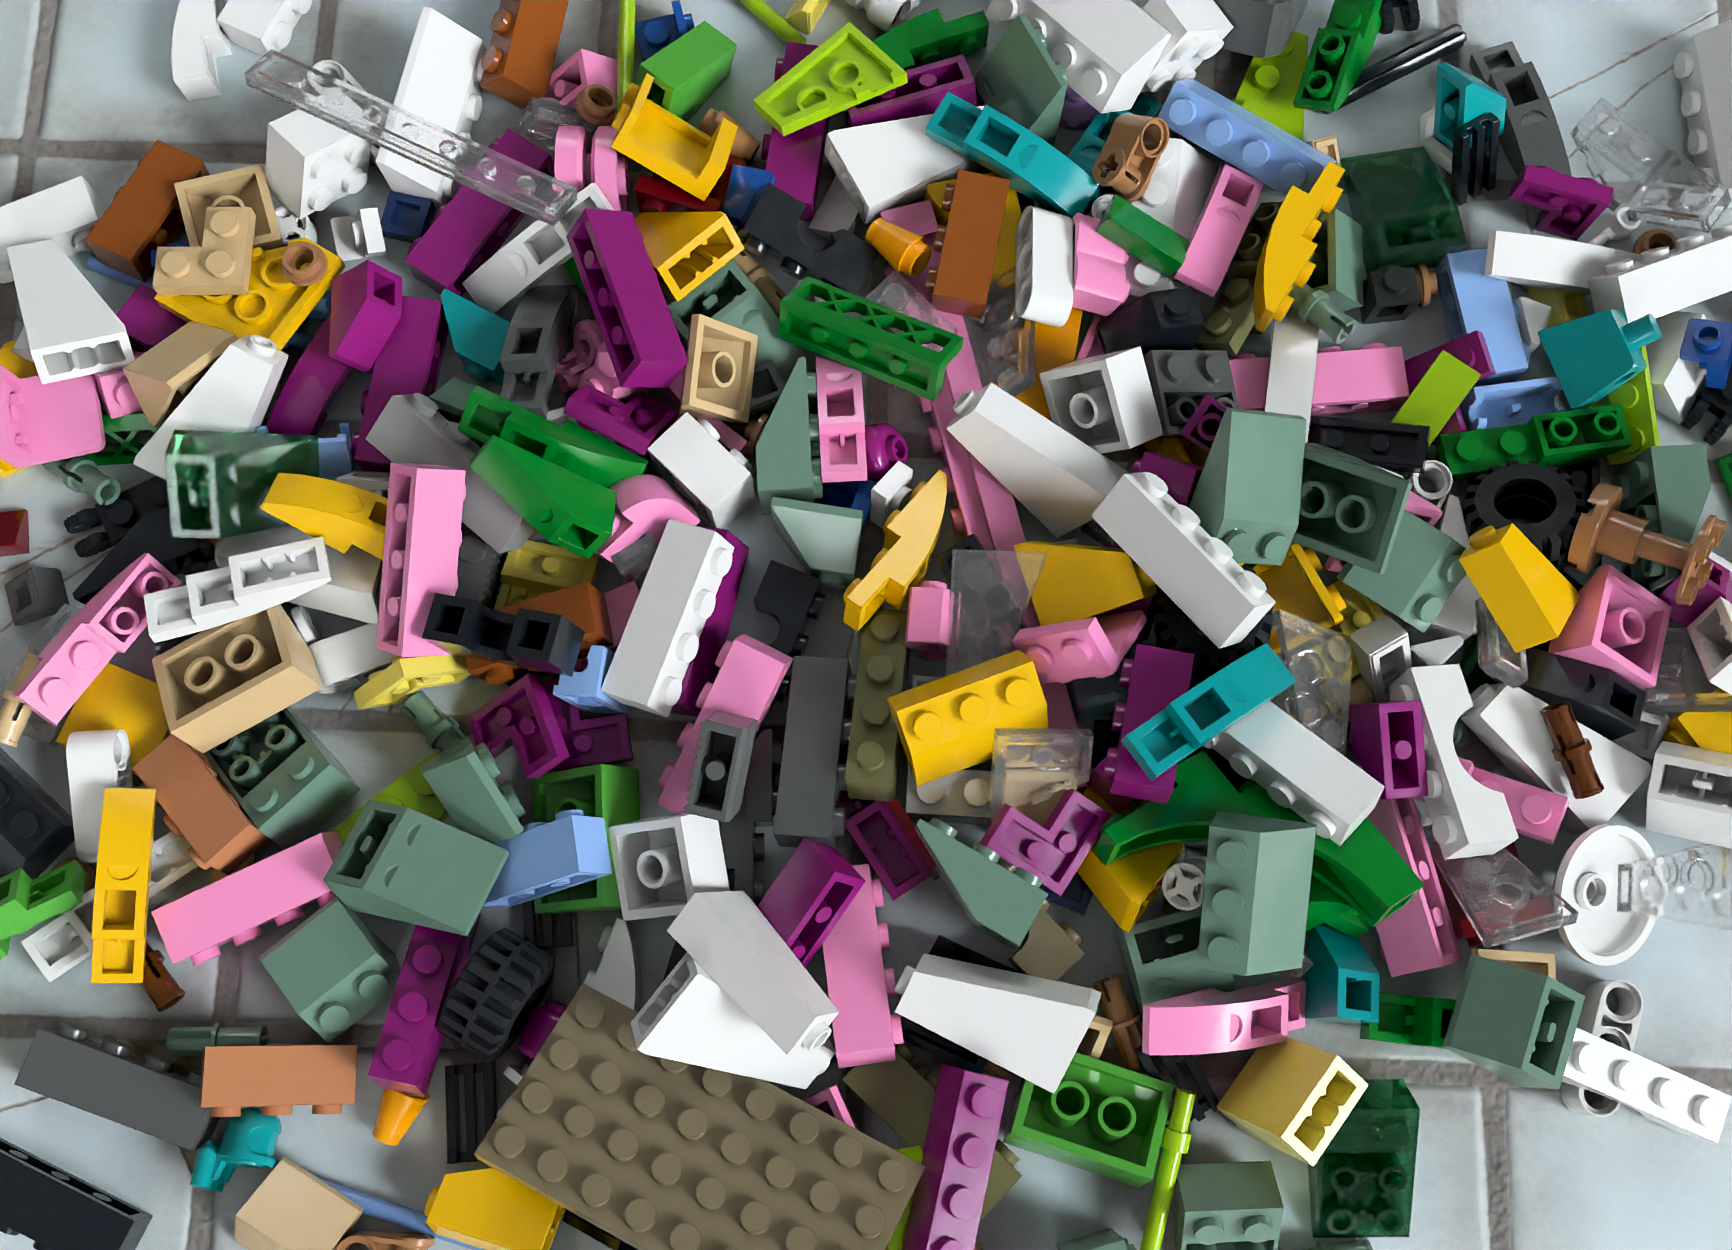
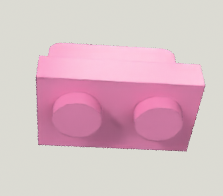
[0,364,106,469]
[1012,610,1147,684]

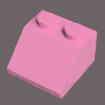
[1548,564,1672,689]

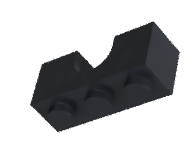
[735,182,879,295]
[753,560,827,711]
[422,593,585,677]

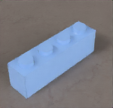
[1158,78,1337,196]

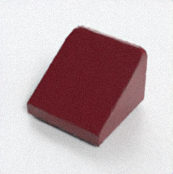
[0,509,30,557]

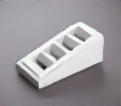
[1350,615,1413,702]

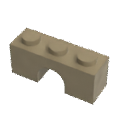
[945,857,1085,981]

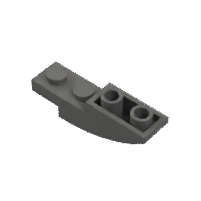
[1469,41,1572,177]
[500,284,578,419]
[720,729,783,906]

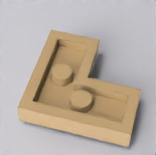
[152,207,256,295]

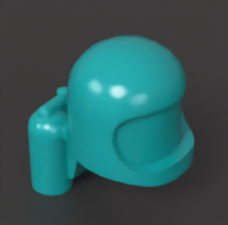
[190,1107,282,1193]

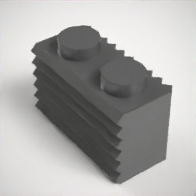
[455,527,506,609]
[683,710,758,822]

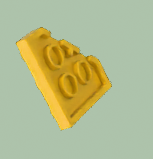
[154,237,346,351]

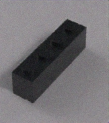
[0,1138,153,1250]

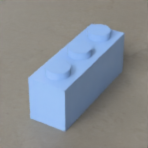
[1434,248,1530,388]
[483,809,612,908]

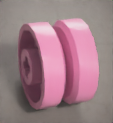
[554,126,630,212]

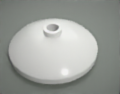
[1552,824,1661,966]

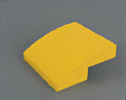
[56,663,169,776]

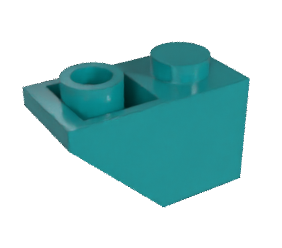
[1305,925,1380,1025]

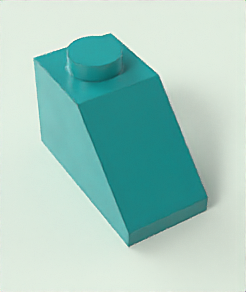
[1434,62,1507,150]
[440,288,511,386]

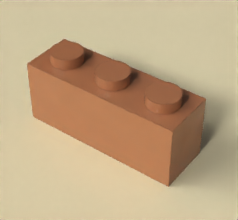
[132,734,270,875]
[199,1044,358,1117]

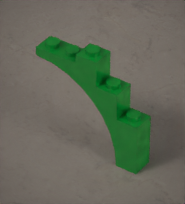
[1094,750,1424,928]

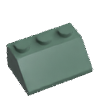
[1197,811,1317,976]

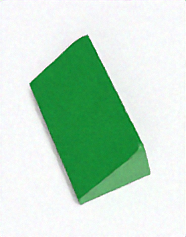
[1096,194,1189,277]

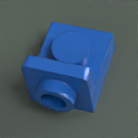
[635,0,695,62]
[1679,318,1732,389]

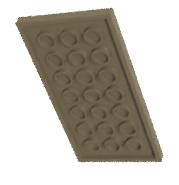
[474,983,926,1250]

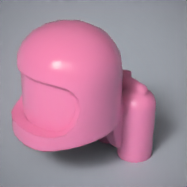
[555,319,604,392]

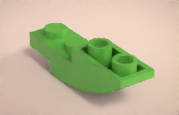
[0,860,86,960]

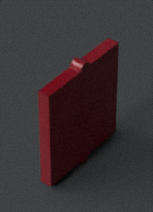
[888,798,940,881]

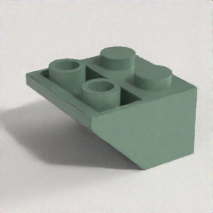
[421,736,526,844]
[1443,955,1585,1089]
[1172,1161,1284,1250]

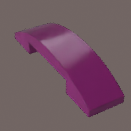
[266,314,352,440]

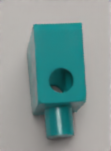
[1537,309,1662,409]

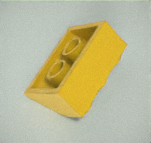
[887,650,1049,786]

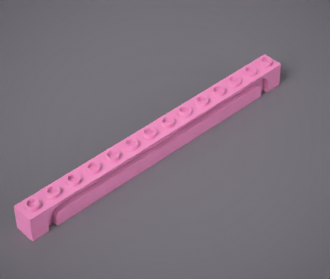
[879,200,1091,792]

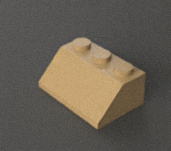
[151,604,323,753]

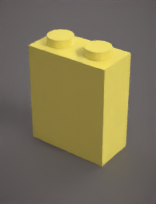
[1216,1037,1368,1167]

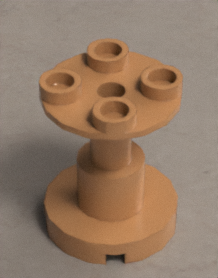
[1568,482,1727,606]

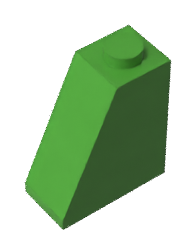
[636,21,737,122]

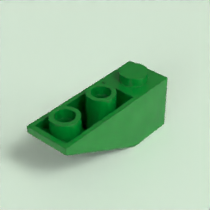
[470,435,617,559]

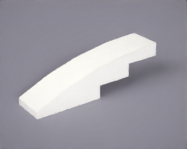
[1484,230,1641,295]
[143,536,332,643]
[20,831,202,982]

